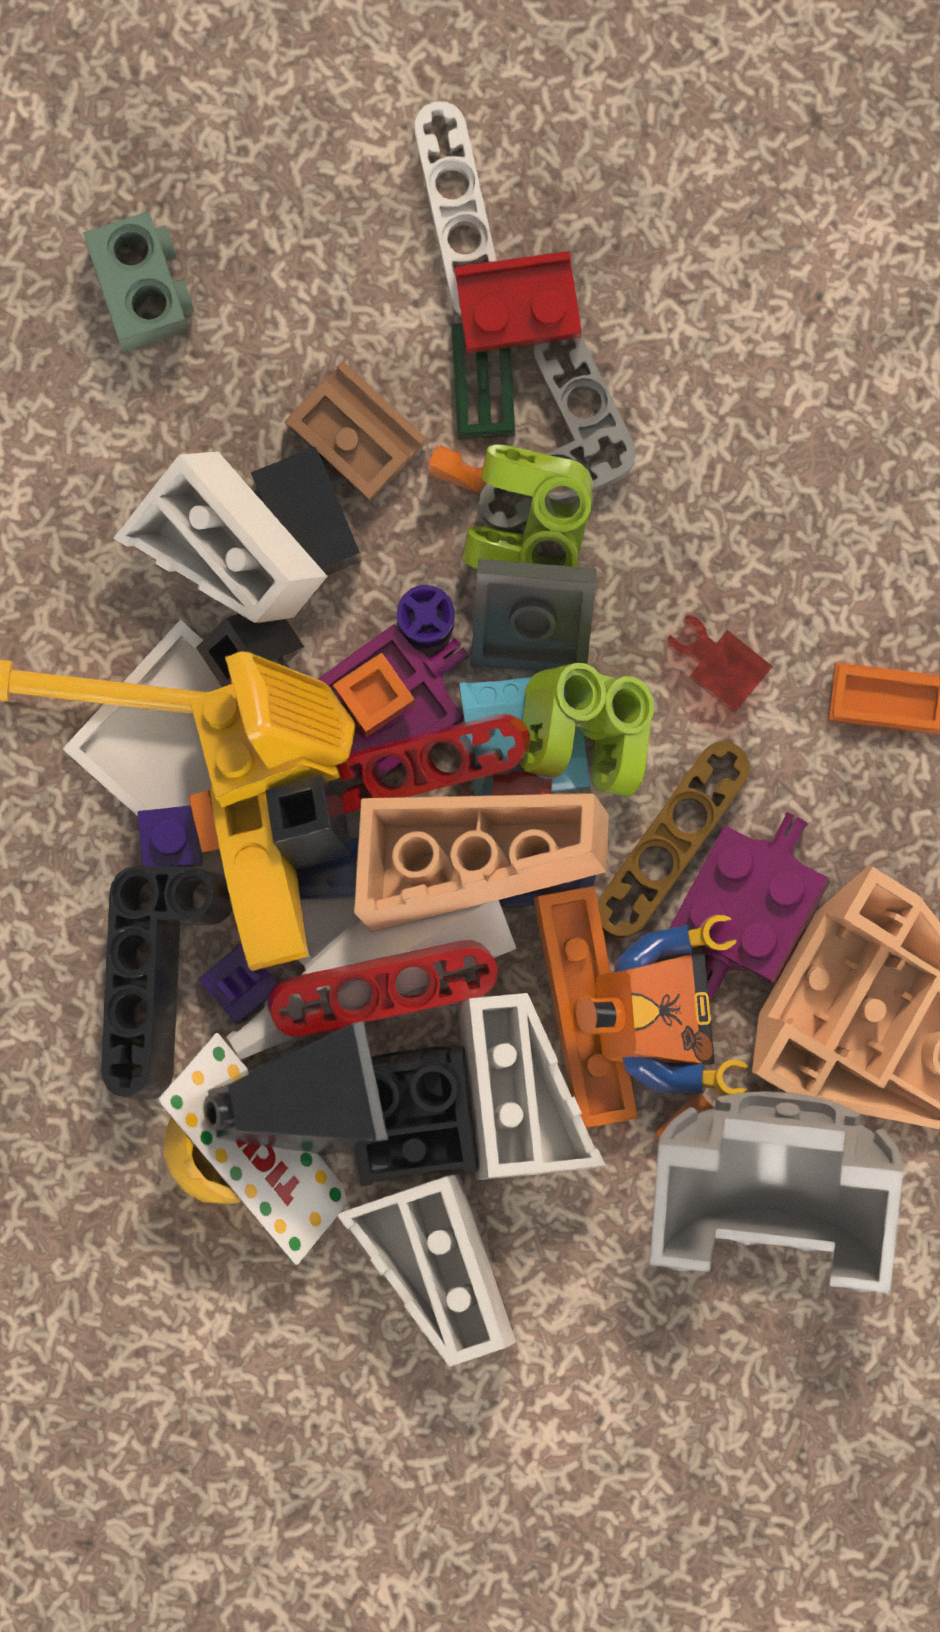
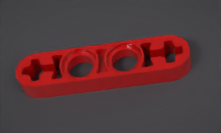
[335,714,531,813]
[268,940,498,1036]

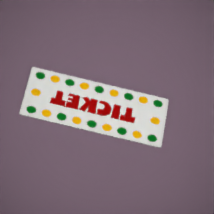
[158,1033,348,1265]

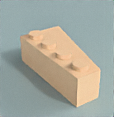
[354,794,609,932]

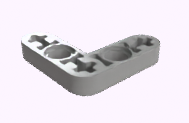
[479,337,636,531]

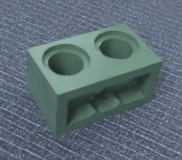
[83,211,195,352]

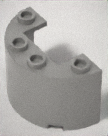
[650,1092,903,1293]

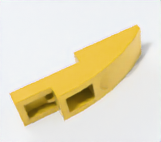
[209,785,309,971]

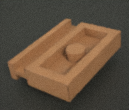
[285,360,427,503]

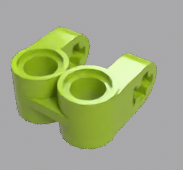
[461,445,593,569]
[520,663,654,797]

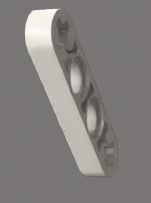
[415,101,497,316]

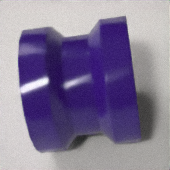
[397,585,455,648]

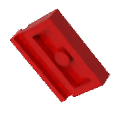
[455,251,582,354]

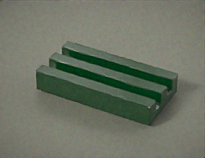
[451,323,515,440]

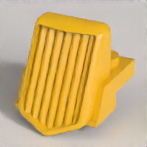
[189,651,356,808]

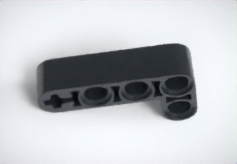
[101,866,233,1100]

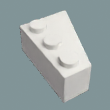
[113,452,328,623]
[457,993,605,1181]
[336,1173,516,1367]

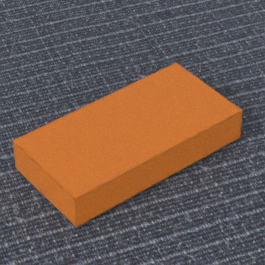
[828,662,940,735]

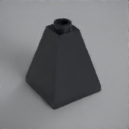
[203,1021,388,1156]

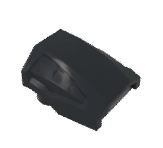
[354,1046,479,1187]

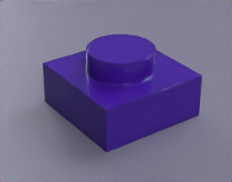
[137,806,203,867]

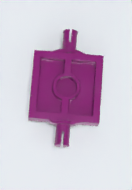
[318,623,469,780]
[669,812,830,999]

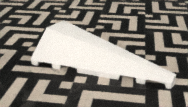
[226,900,517,1060]

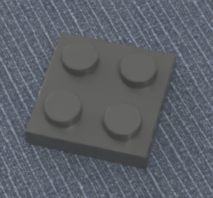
[470,559,596,671]

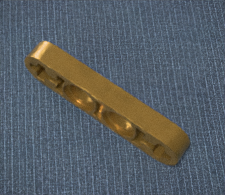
[598,742,750,938]

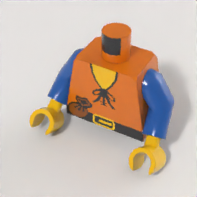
[576,915,748,1096]

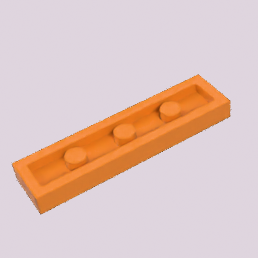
[533,886,638,1128]

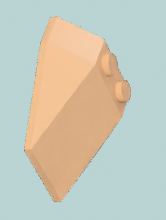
[752,866,940,1129]

